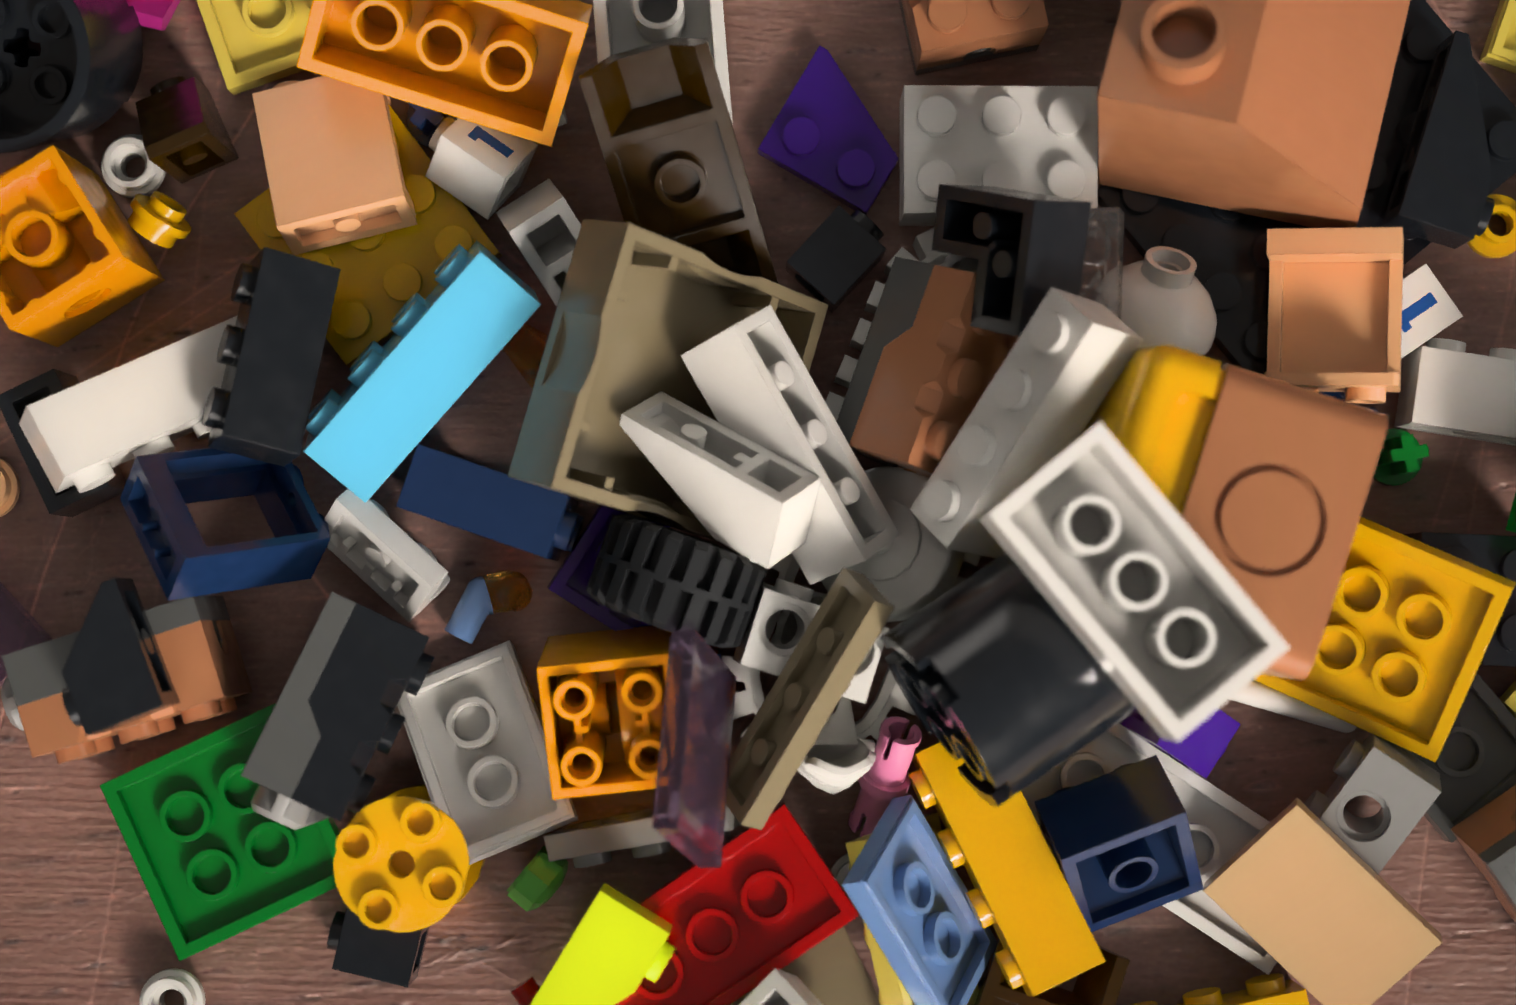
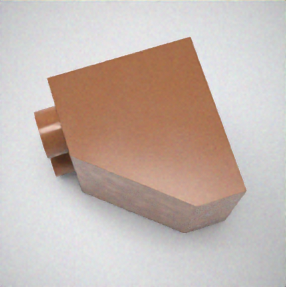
[1097,0,1410,228]

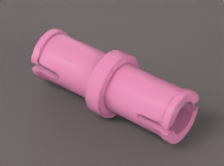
[848,717,922,837]

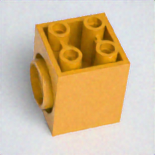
[0,145,165,347]
[537,626,698,800]

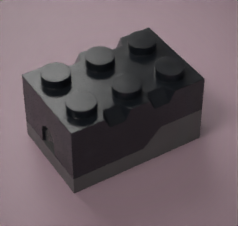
[241,592,435,830]

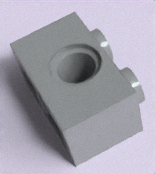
[1304,733,1442,874]

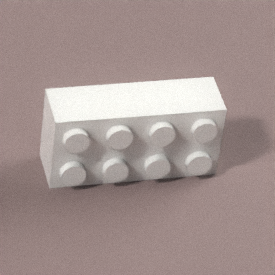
[979,421,1291,742]

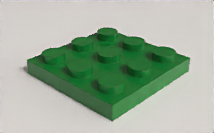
[100,703,340,961]

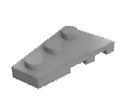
[544,796,741,868]

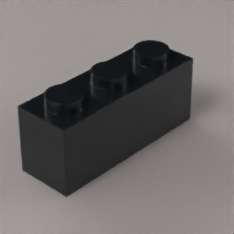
[203,247,341,467]

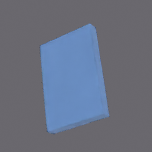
[842,795,997,1005]

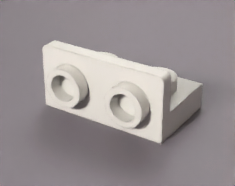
[324,489,450,622]

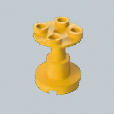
[333,784,486,932]

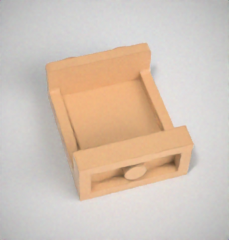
[252,76,418,255]
[1264,227,1404,404]

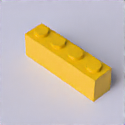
[908,742,1106,997]

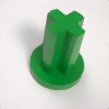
[1372,429,1429,486]

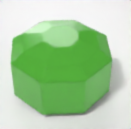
[507,846,568,912]

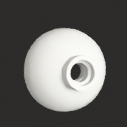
[1091,246,1217,355]

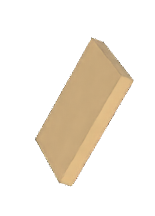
[1203,798,1442,1005]

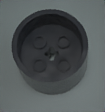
[0,0,143,153]
[880,552,1134,807]

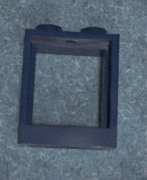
[396,444,584,561]
[120,448,331,601]

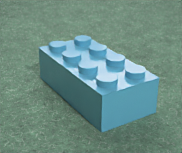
[304,241,541,503]

